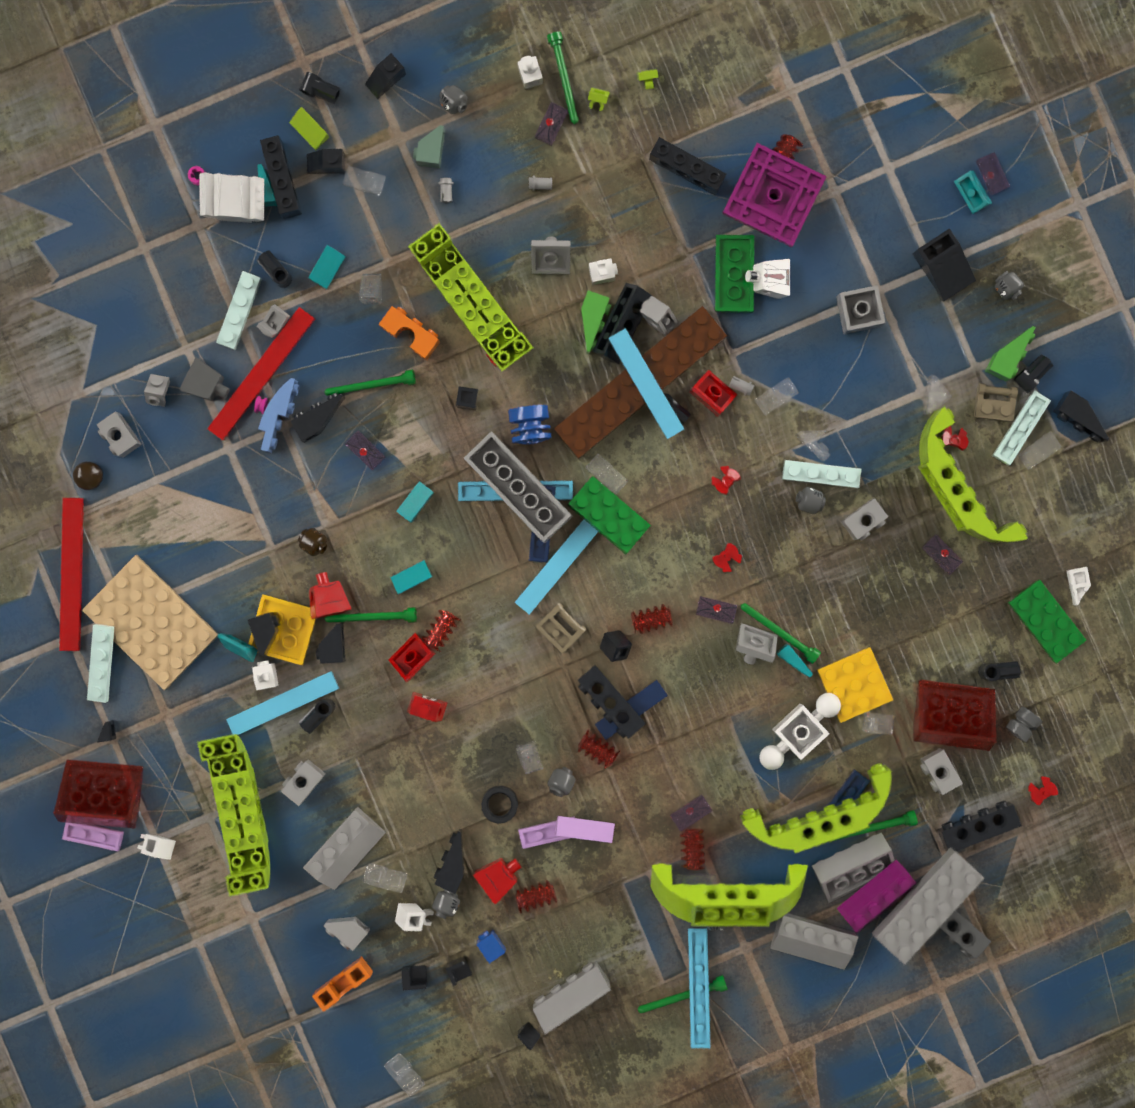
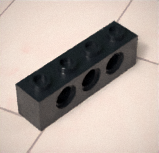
[260,135,302,219]
[649,137,727,196]
[592,283,652,364]
[578,665,646,739]
[937,801,1022,851]

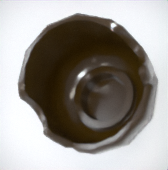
[73,461,103,490]

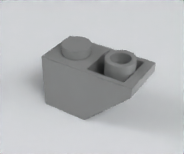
[324,917,370,951]

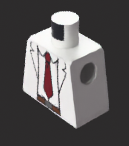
[745,259,790,299]

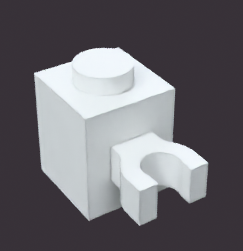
[517,56,543,89]
[589,258,618,285]
[252,660,279,690]
[137,834,176,860]
[395,903,434,931]

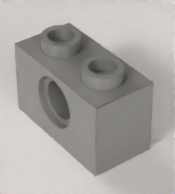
[640,296,678,336]
[96,412,142,458]
[841,498,888,541]
[920,748,963,795]
[281,759,326,806]

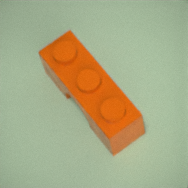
[379,306,440,360]
[312,956,373,1012]

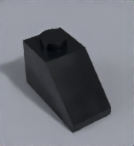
[365,53,406,99]
[307,149,345,174]
[248,612,280,656]
[316,623,346,664]

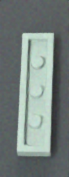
[216,271,262,350]
[992,390,1051,466]
[782,460,861,488]
[87,624,115,703]

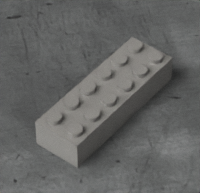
[464,431,573,543]
[872,848,984,965]

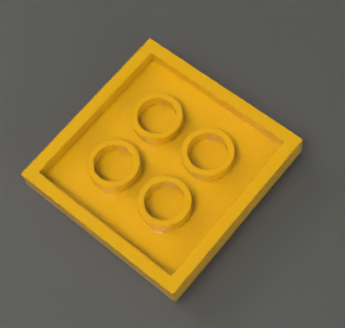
[248,594,316,665]
[817,647,893,723]

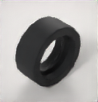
[481,786,518,824]

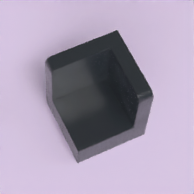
[456,386,478,411]
[600,630,632,662]
[446,956,472,986]
[401,965,428,990]

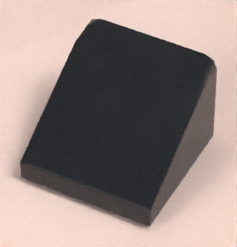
[97,720,117,743]
[517,1022,540,1050]

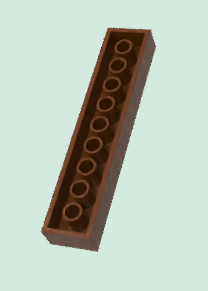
[554,306,727,460]

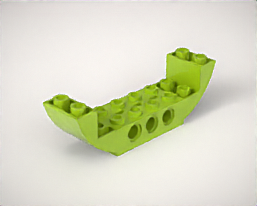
[408,223,533,371]
[918,406,1028,542]
[197,734,270,896]
[740,763,891,853]
[651,863,808,926]

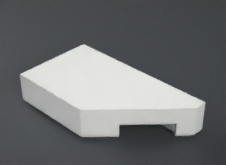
[1066,567,1091,605]

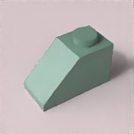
[413,125,445,168]

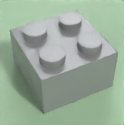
[836,285,885,334]

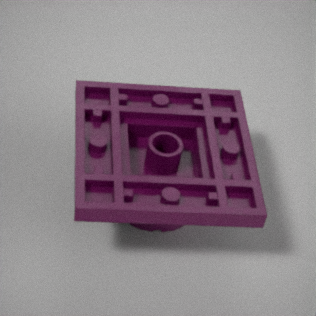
[722,143,827,248]

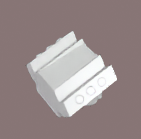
[199,172,264,223]

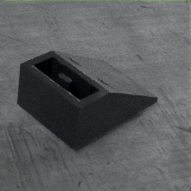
[913,228,976,302]

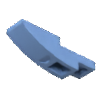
[258,378,300,453]

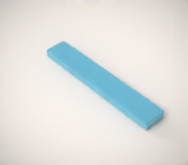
[608,329,684,439]
[458,481,573,501]
[515,519,598,615]
[226,671,339,735]
[688,928,710,1048]

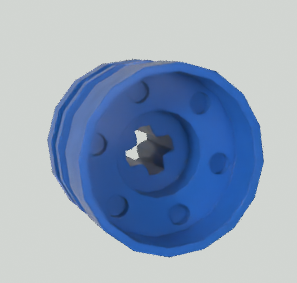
[508,405,552,445]

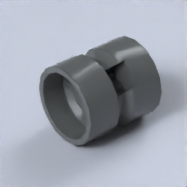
[1005,706,1043,743]

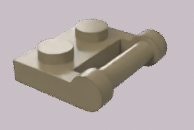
[974,383,1018,422]
[535,602,587,654]

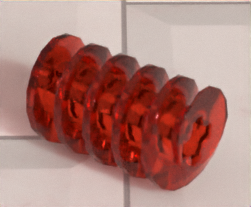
[772,134,803,160]
[631,604,673,634]
[421,610,461,652]
[578,730,620,769]
[680,828,705,870]
[516,880,558,914]

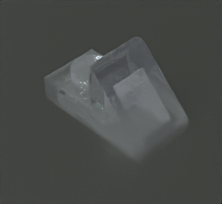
[795,430,830,462]

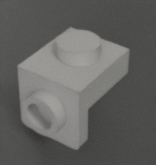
[257,305,290,338]
[144,374,170,406]

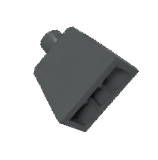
[179,357,230,401]

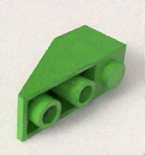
[581,290,612,355]
[985,326,1036,381]

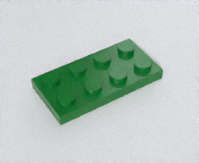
[715,235,754,313]
[568,476,651,555]
[1008,579,1087,664]

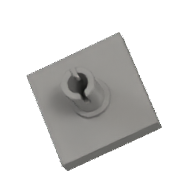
[531,237,570,274]
[735,623,778,664]

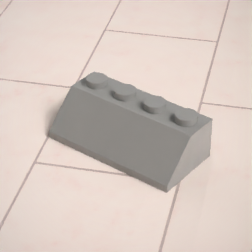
[303,807,386,890]
[812,833,895,903]
[770,913,858,970]
[533,962,610,1034]

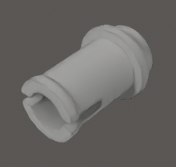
[529,176,552,191]
[438,178,454,203]
[729,376,755,396]

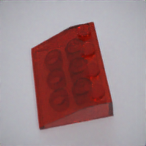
[913,680,996,751]
[53,759,144,829]

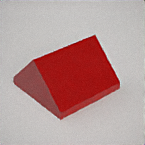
[689,370,737,417]
[389,633,436,682]

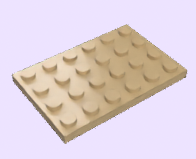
[82,555,218,690]

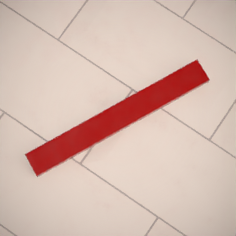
[207,307,315,441]
[59,498,84,651]

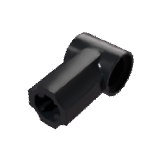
[299,72,341,104]
[257,250,292,288]
[1014,354,1053,394]
[663,393,691,425]
[978,661,1021,681]
[298,698,335,734]

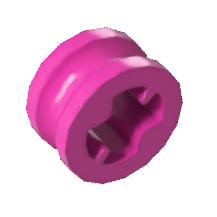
[188,166,205,185]
[254,396,268,414]

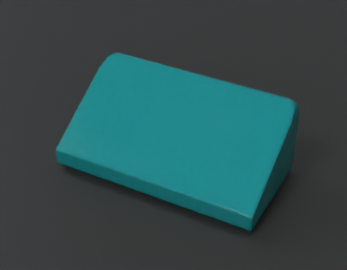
[954,170,992,214]
[309,245,346,289]
[396,481,434,523]
[390,560,433,594]
[218,633,258,662]

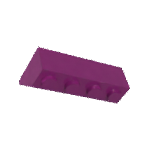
[837,860,916,934]

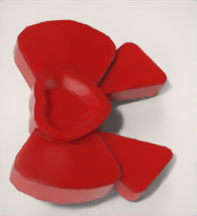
[941,426,969,451]
[711,466,741,495]
[712,543,742,572]
[1028,776,1058,805]

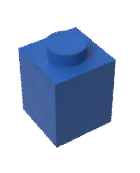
[476,930,506,964]

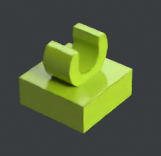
[637,69,658,90]
[588,87,610,111]

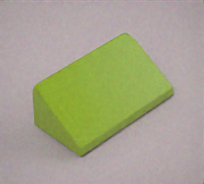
[289,107,329,150]

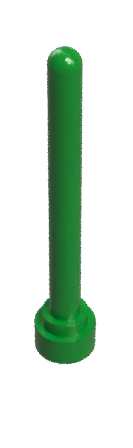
[547,31,578,124]
[324,369,416,396]
[741,603,821,664]
[324,607,417,623]
[829,810,918,842]
[638,975,728,1013]

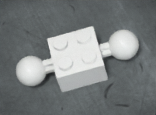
[760,693,841,770]

